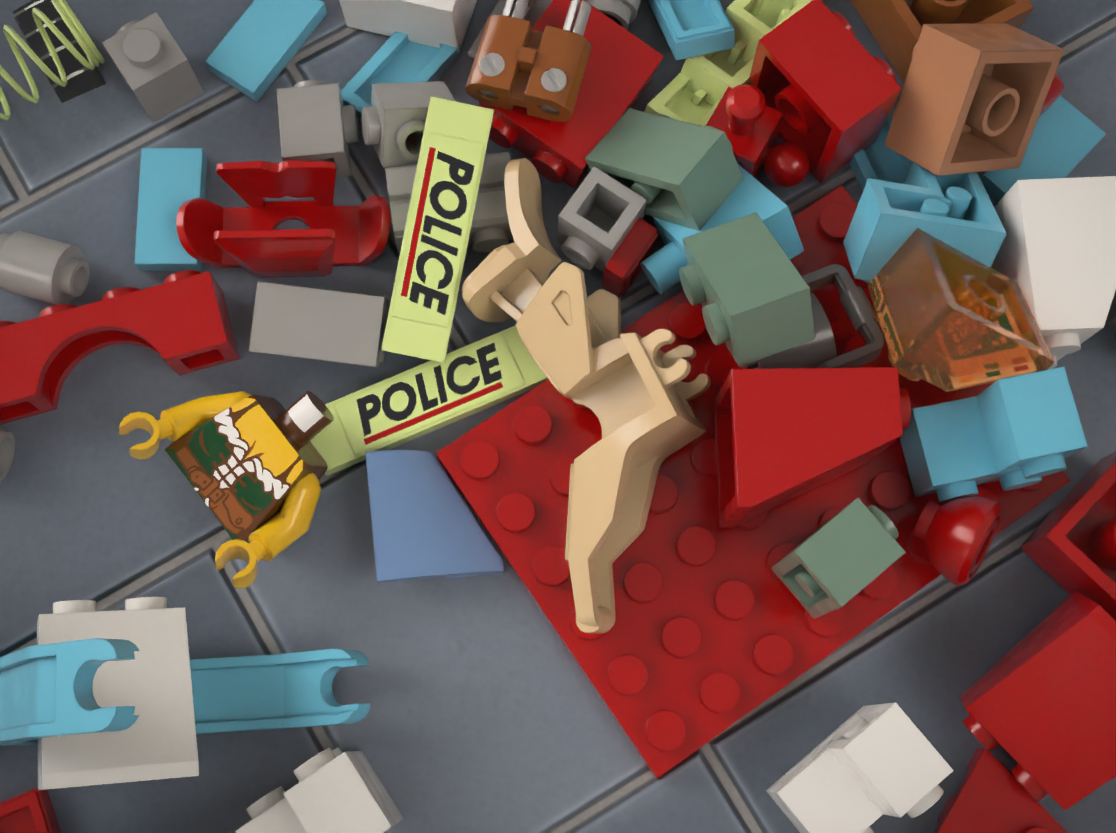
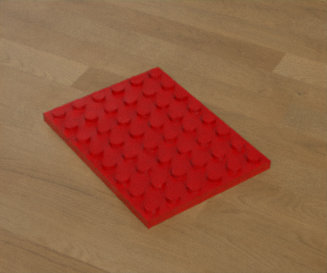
[436,185,1071,779]

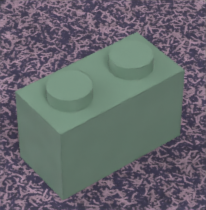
[585,108,743,231]
[679,213,815,367]
[771,498,906,619]

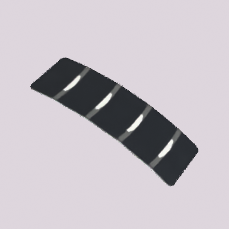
[12,0,106,103]

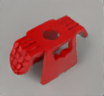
[176,160,391,278]

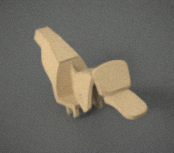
[462,158,711,634]

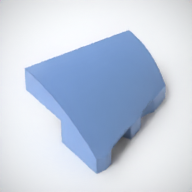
[365,450,504,584]

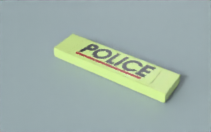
[381,96,494,363]
[310,326,548,476]

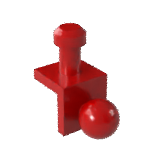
[706,84,810,188]

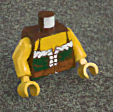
[119,391,334,588]

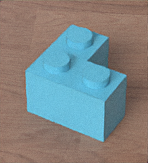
[843,162,1007,297]
[900,367,1088,503]

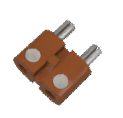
[465,0,593,122]

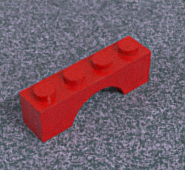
[0,270,240,425]

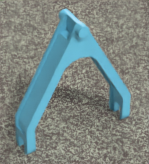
[0,638,371,746]

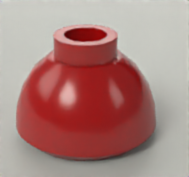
[913,496,1003,586]

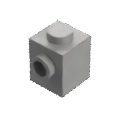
[102,12,204,123]
[277,80,360,178]
[361,81,456,168]
[557,167,647,272]

